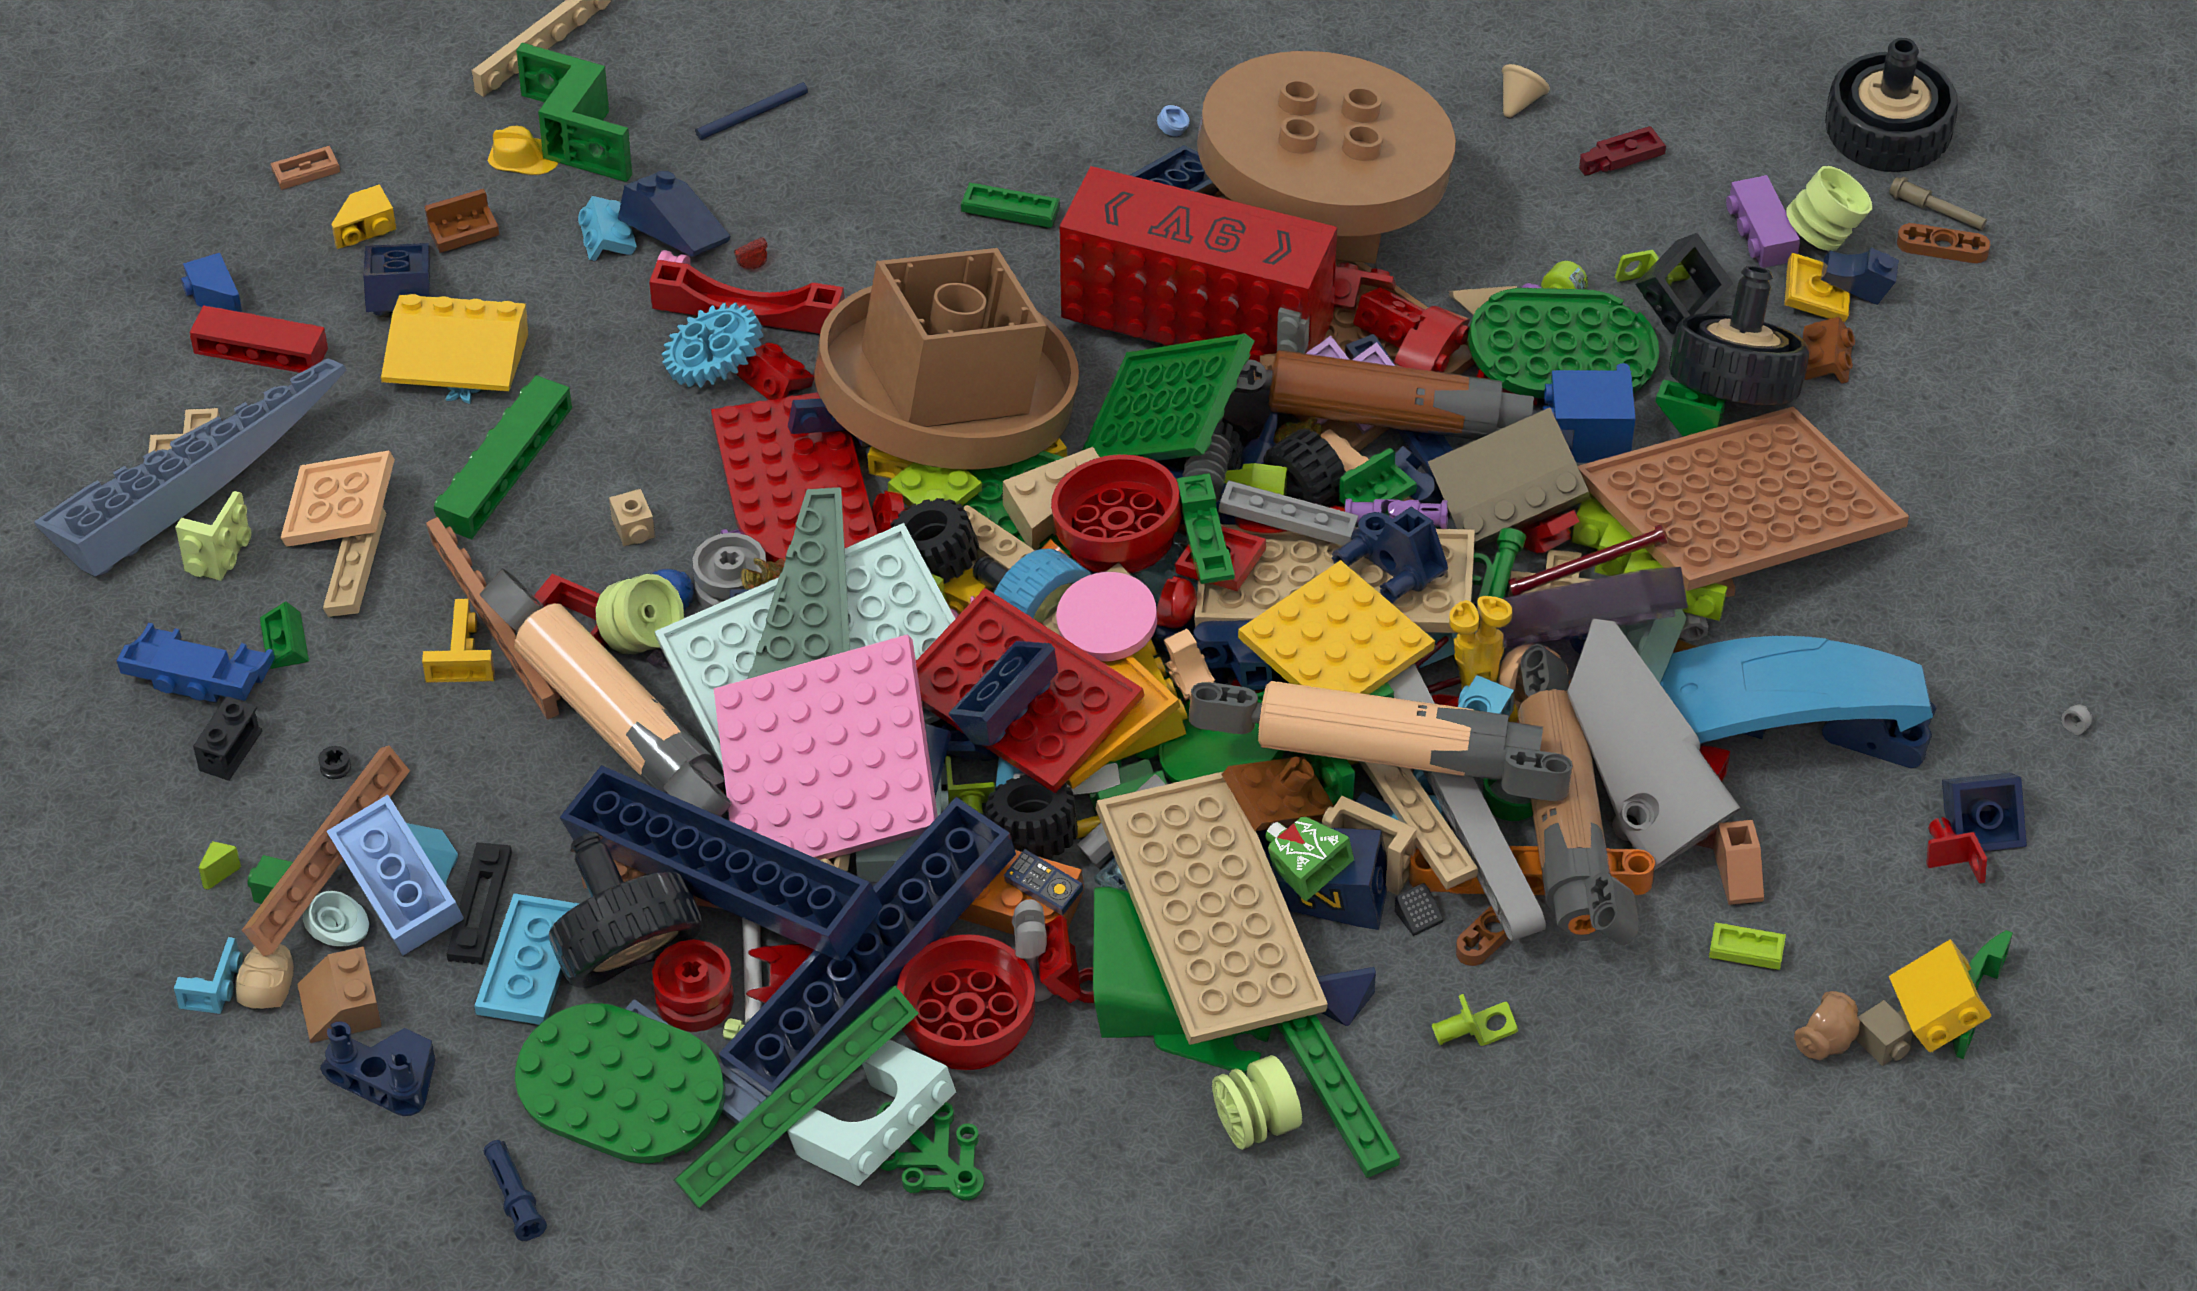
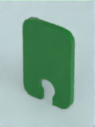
[1154,1025,1272,1074]

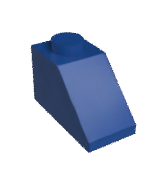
[181,253,242,312]

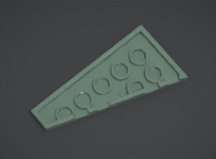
[747,487,850,679]

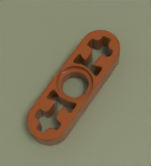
[1897,223,1990,263]
[1456,906,1508,966]

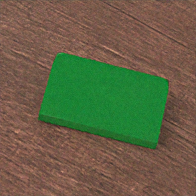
[260,601,309,669]

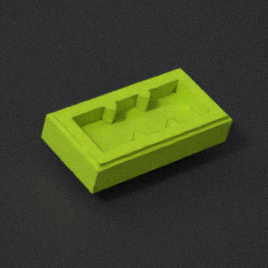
[1709,922,1786,970]

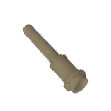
[1889,177,1987,230]

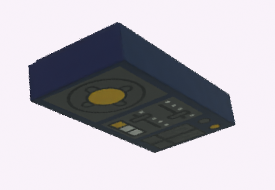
[1004,849,1083,916]

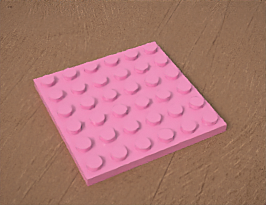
[714,634,938,860]

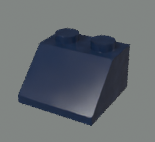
[1942,773,2027,851]

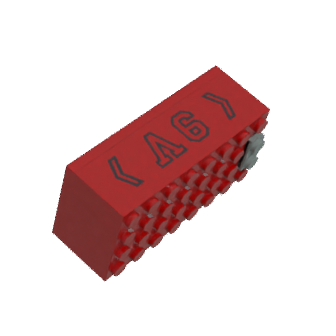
[1059,166,1337,362]

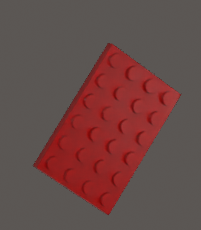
[916,588,1145,793]

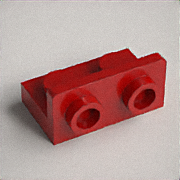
[1353,287,1425,348]

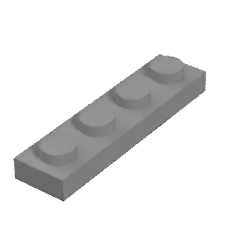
[1218,480,1358,546]

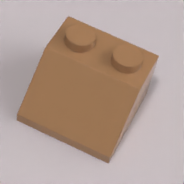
[297,946,382,1043]

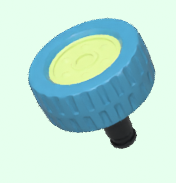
[972,549,1091,624]

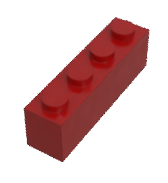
[189,305,328,373]

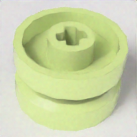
[596,574,684,654]

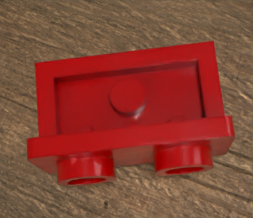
[736,343,815,400]
[1038,915,1081,1003]

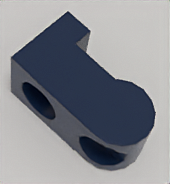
[1395,446,1444,504]

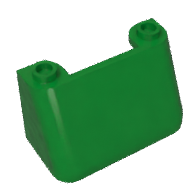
[1093,887,1184,1038]

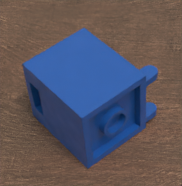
[1542,363,1635,463]

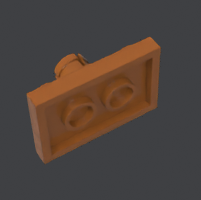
[1221,756,1334,831]

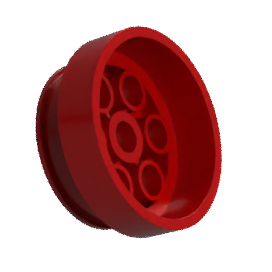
[1051,455,1182,573]
[897,934,1035,1070]

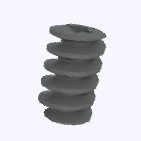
[1183,433,1231,502]

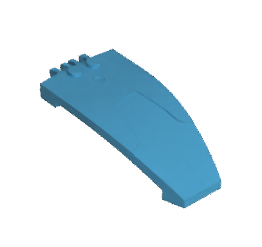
[1660,636,1933,743]

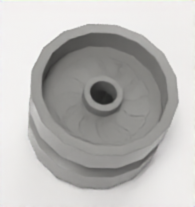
[693,533,768,609]

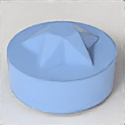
[1157,105,1190,137]

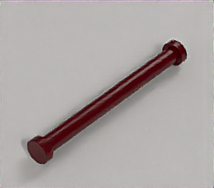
[1509,524,1669,599]

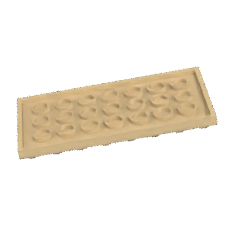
[1195,524,1475,633]
[1096,771,1328,1045]

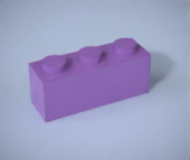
[1726,175,1800,268]

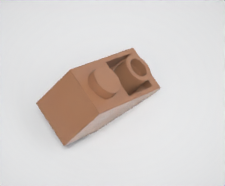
[1713,820,1764,905]

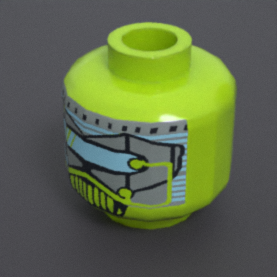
[1541,261,1588,289]

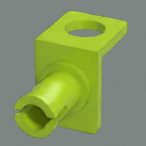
[1615,250,1691,286]
[945,756,995,815]
[1431,994,1518,1046]

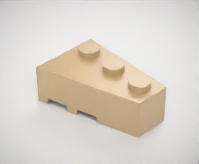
[1003,447,1100,551]

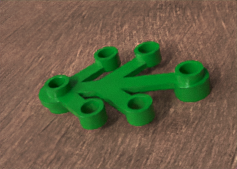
[876,1101,984,1200]

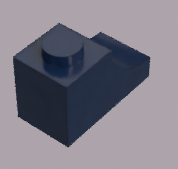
[1821,247,1899,305]

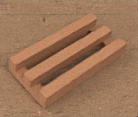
[270,146,340,190]

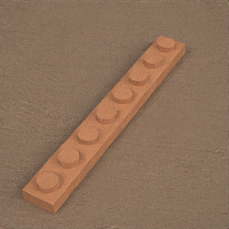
[426,517,560,720]
[242,745,410,956]

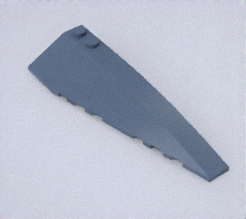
[34,358,346,577]

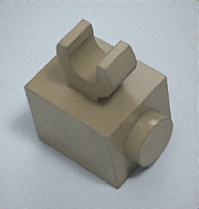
[1855,1000,1914,1066]

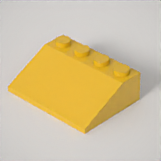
[381,294,528,391]

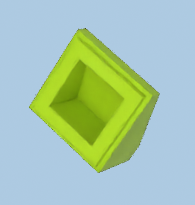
[198,841,241,890]

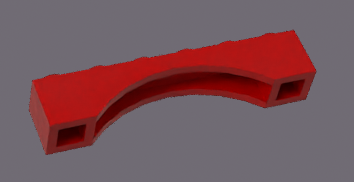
[649,260,845,334]

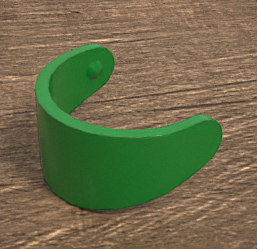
[1482,778,1533,821]

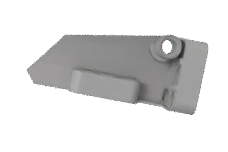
[1567,619,1741,871]

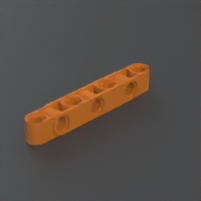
[1409,846,1655,895]

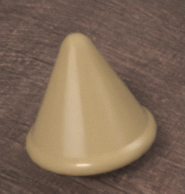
[1502,64,1550,118]

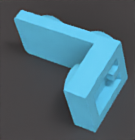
[174,937,243,1014]

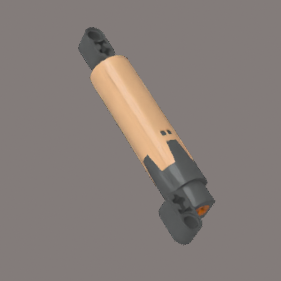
[480,568,732,817]
[1189,681,1573,801]

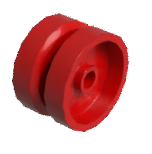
[652,939,734,1032]

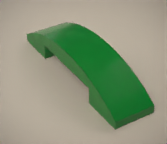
[1177,473,1235,584]
[1952,930,2013,1059]

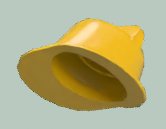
[488,125,558,175]

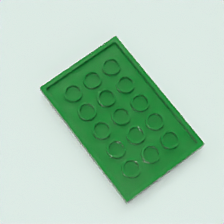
[1082,334,1254,461]

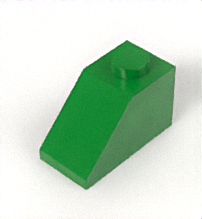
[1655,379,1726,437]

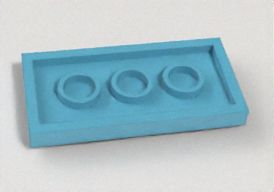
[474,893,579,1025]

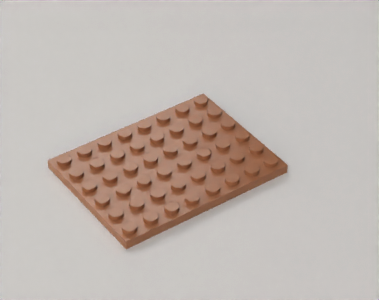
[1578,407,1909,591]

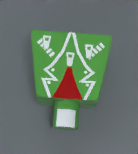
[1266,817,1354,901]

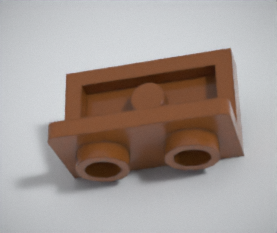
[425,189,499,253]
[1803,316,1855,384]

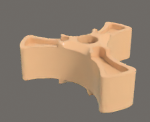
[1164,629,1215,700]

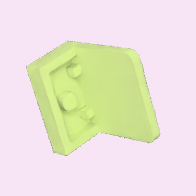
[176,491,251,581]

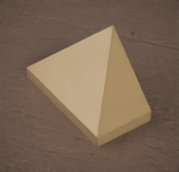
[1449,286,1517,316]

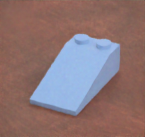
[327,795,464,956]

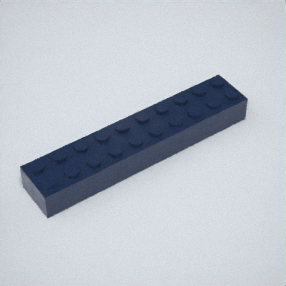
[560,765,883,962]
[719,797,1016,1097]

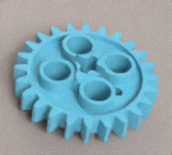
[662,303,763,387]

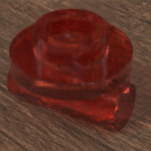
[734,237,768,269]

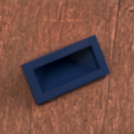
[1316,967,1376,1026]

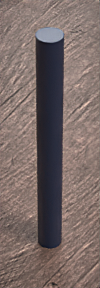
[695,82,808,140]

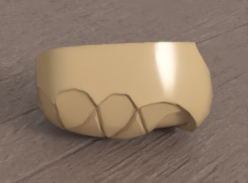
[236,944,294,1009]

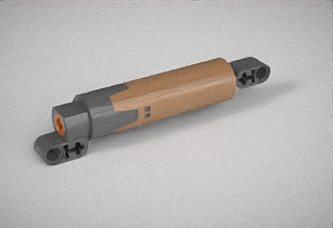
[1518,644,1639,945]

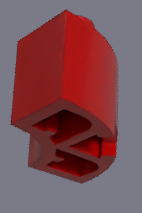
[1394,306,1470,373]

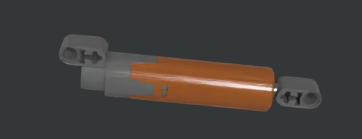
[1234,350,1534,440]

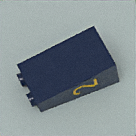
[1256,826,1387,930]

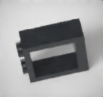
[1635,233,1733,334]

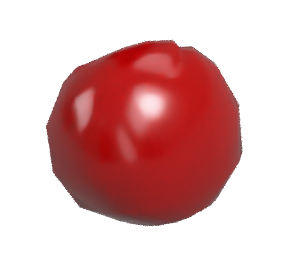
[1157,576,1197,628]

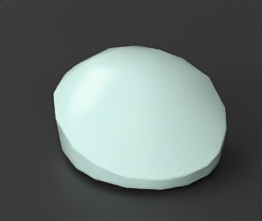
[303,891,369,946]

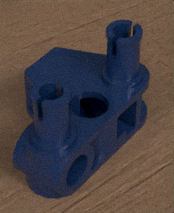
[1332,506,1448,603]
[1194,620,1289,690]
[1822,702,1936,768]
[320,1021,436,1116]

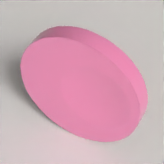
[1056,572,1157,661]

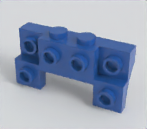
[116,623,275,703]

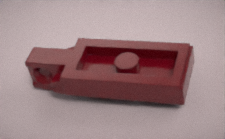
[1579,126,1666,176]

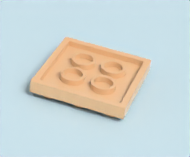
[281,450,395,547]

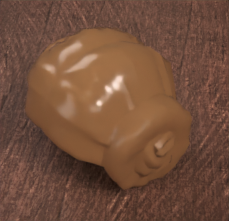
[1794,991,1860,1060]

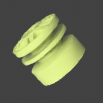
[1786,166,1872,251]
[1212,1055,1302,1150]

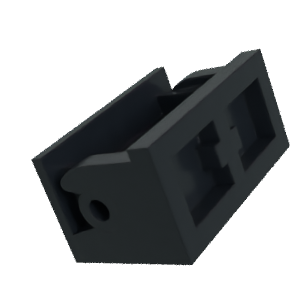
[193,696,262,781]

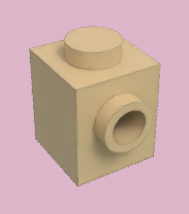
[609,489,655,546]

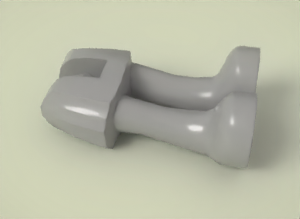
[1012,899,1053,1002]

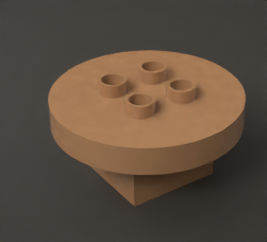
[1197,51,1456,264]
[814,248,1079,469]

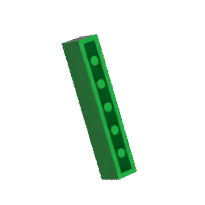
[434,375,572,540]

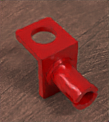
[1926,817,1987,884]

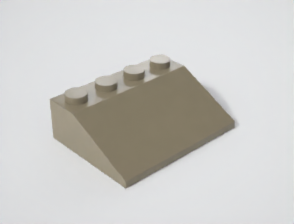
[1428,408,1591,550]

